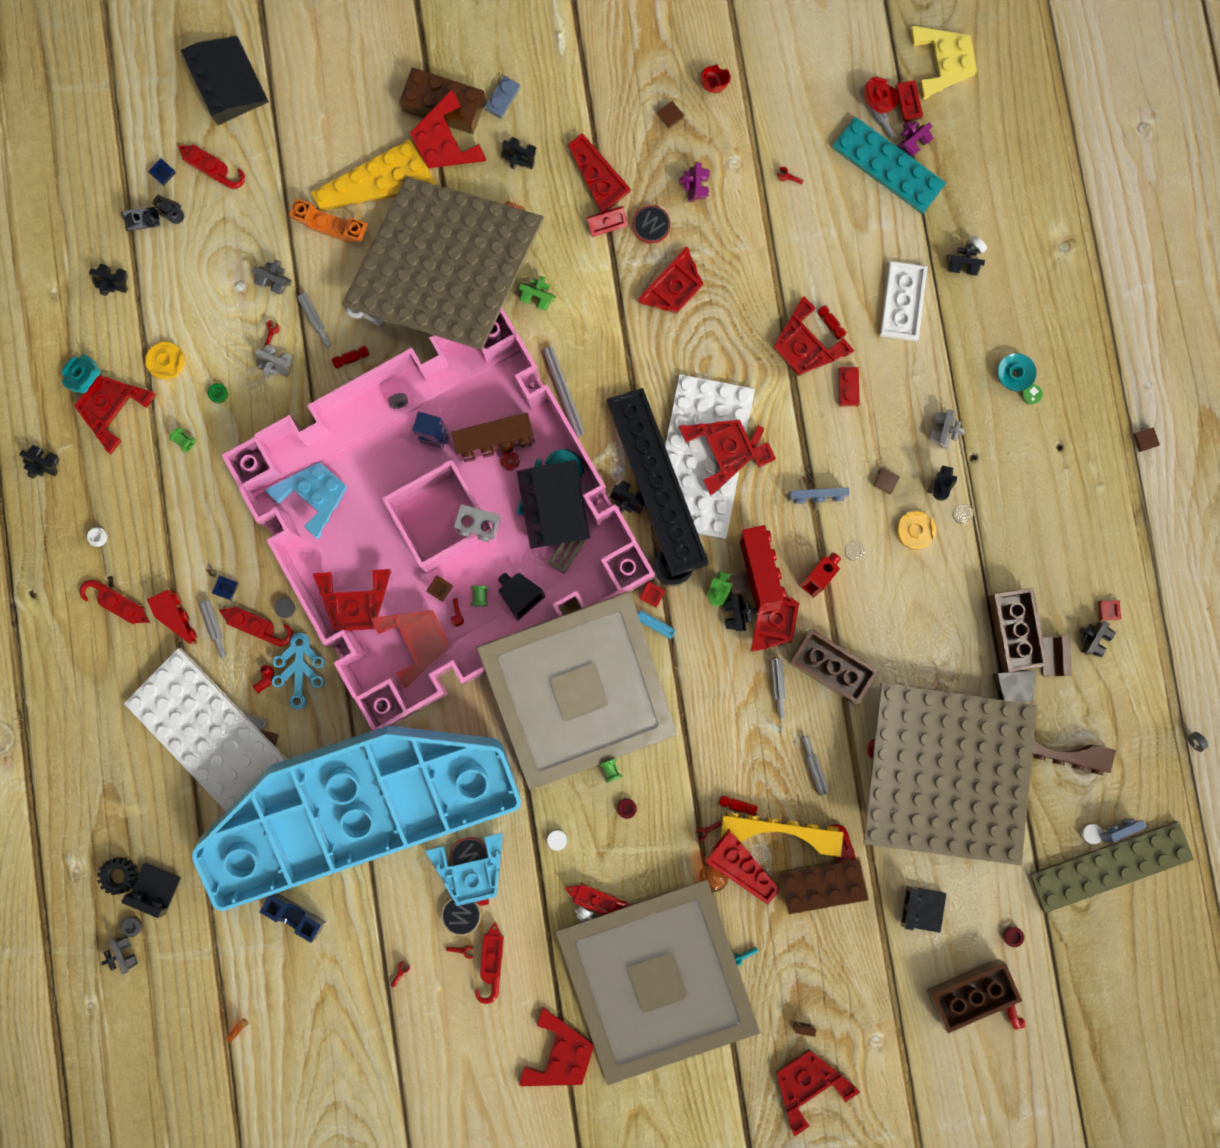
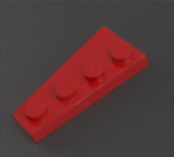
[568,133,631,212]
[705,829,780,905]

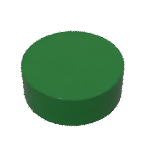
[207,383,229,403]

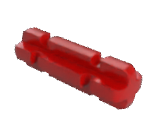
[817,305,847,340]
[332,346,369,368]
[719,795,758,816]

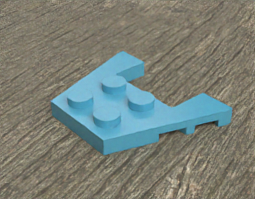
[265,462,347,540]
[426,832,503,906]

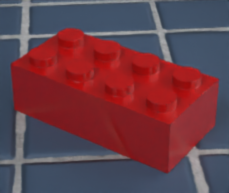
[739,525,786,614]

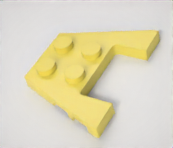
[911,26,977,99]

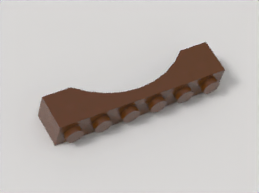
[1033,741,1116,776]

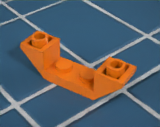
[289,198,368,242]

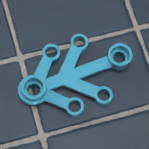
[272,633,325,709]

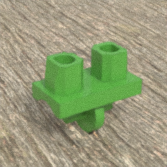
[519,276,556,311]
[706,571,732,606]

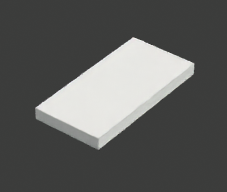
[879,261,928,342]

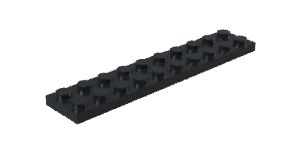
[607,388,709,577]

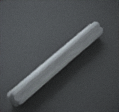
[543,347,585,437]

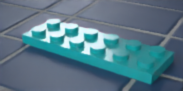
[832,116,946,215]

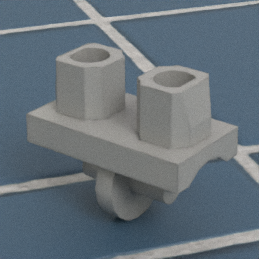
[255,345,292,378]
[930,410,965,449]

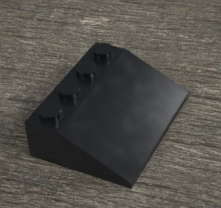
[180,36,269,125]
[516,460,590,549]

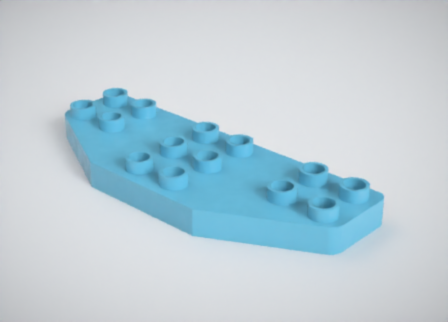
[192,725,521,911]

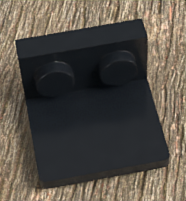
[121,863,181,918]
[901,886,947,933]

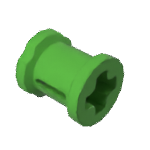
[169,427,196,453]
[471,586,488,607]
[600,758,623,783]

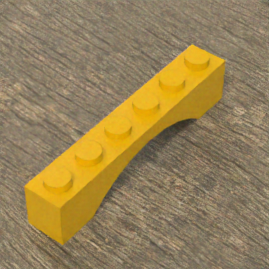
[720,812,843,857]

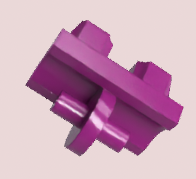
[897,121,934,156]
[679,162,710,202]

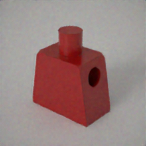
[799,552,841,598]

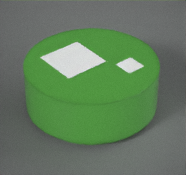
[1022,384,1043,405]

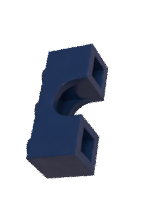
[412,411,450,449]
[259,893,326,943]

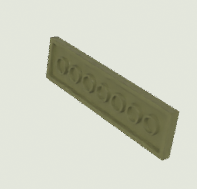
[1029,821,1194,913]

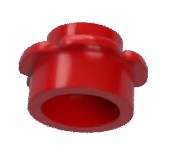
[501,452,520,471]

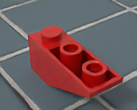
[146,589,198,645]

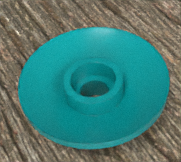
[997,353,1037,391]

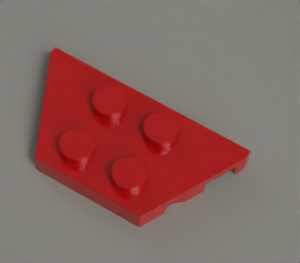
[637,247,703,314]
[750,595,799,652]

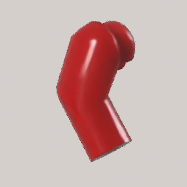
[253,665,274,694]
[1005,1005,1025,1030]

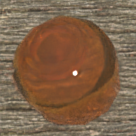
[697,863,729,892]

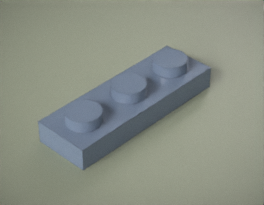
[788,487,849,504]

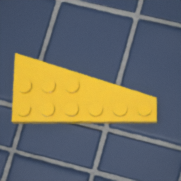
[311,139,437,211]

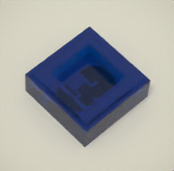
[148,158,176,186]
[212,575,239,601]

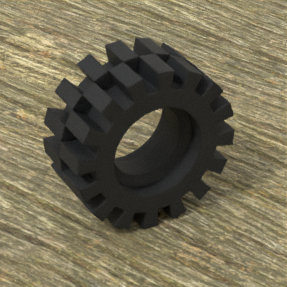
[97,857,138,895]

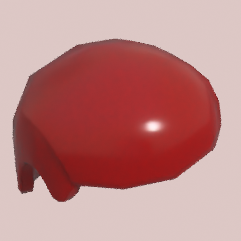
[700,64,731,94]

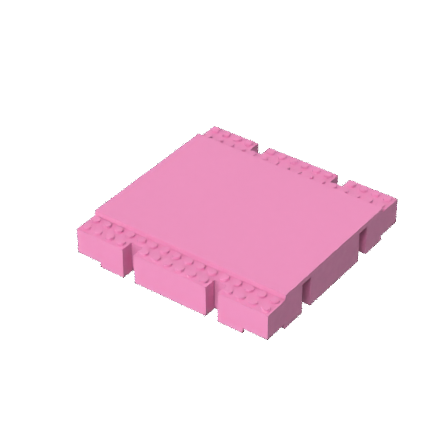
[222,308,655,731]

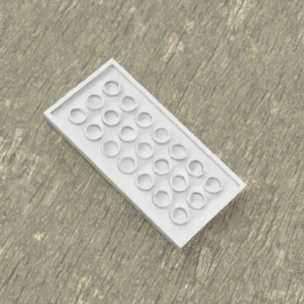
[650,374,755,540]
[124,648,287,811]

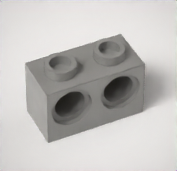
[454,504,501,542]

